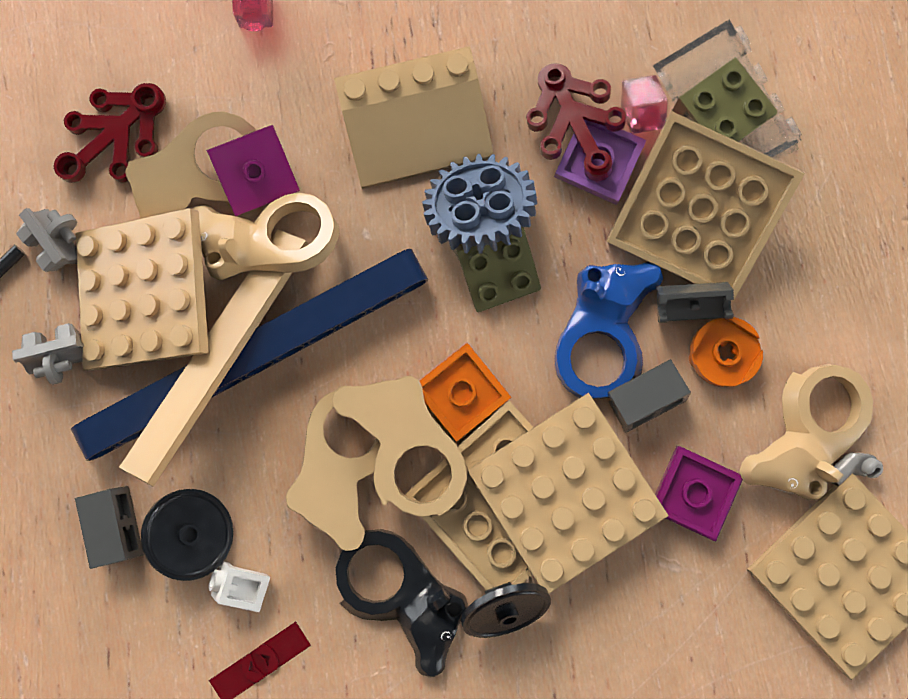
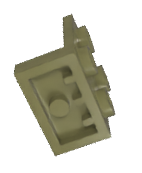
[672,57,777,142]
[453,226,541,312]

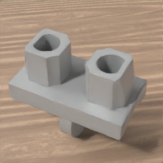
[16,208,77,272]
[12,323,84,385]

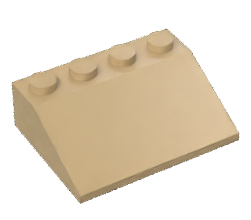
[334,46,494,189]

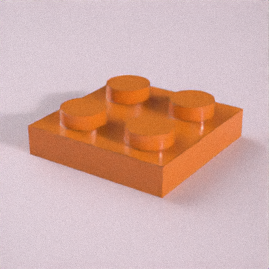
[419,343,512,442]

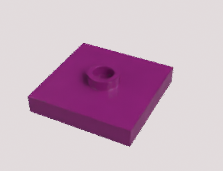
[206,124,300,216]
[655,446,743,542]

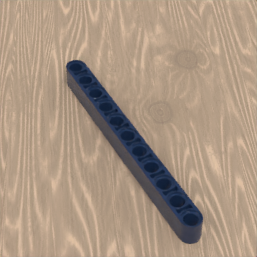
[71,249,428,461]

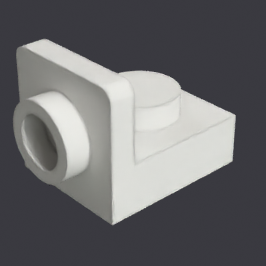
[209,561,270,612]

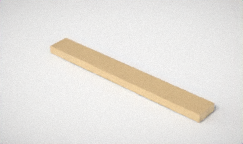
[119,230,308,487]

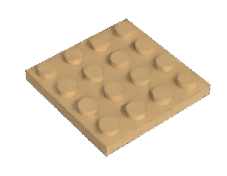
[607,111,805,301]
[76,208,208,371]
[467,393,669,593]
[405,401,534,590]
[747,473,908,680]

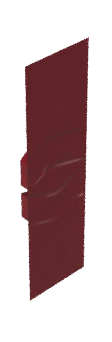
[209,621,311,699]

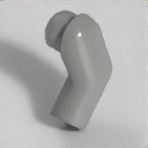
[831,452,883,486]

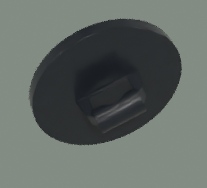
[141,489,233,581]
[461,582,551,638]

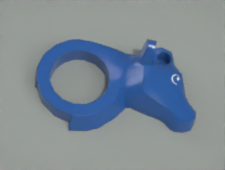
[554,261,663,400]

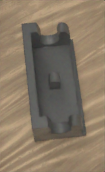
[656,282,734,323]
[608,359,691,433]
[75,486,144,569]

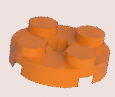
[689,317,763,387]

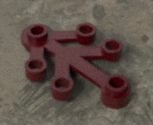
[526,63,626,181]
[53,83,166,183]

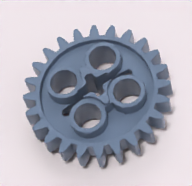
[422,154,537,254]

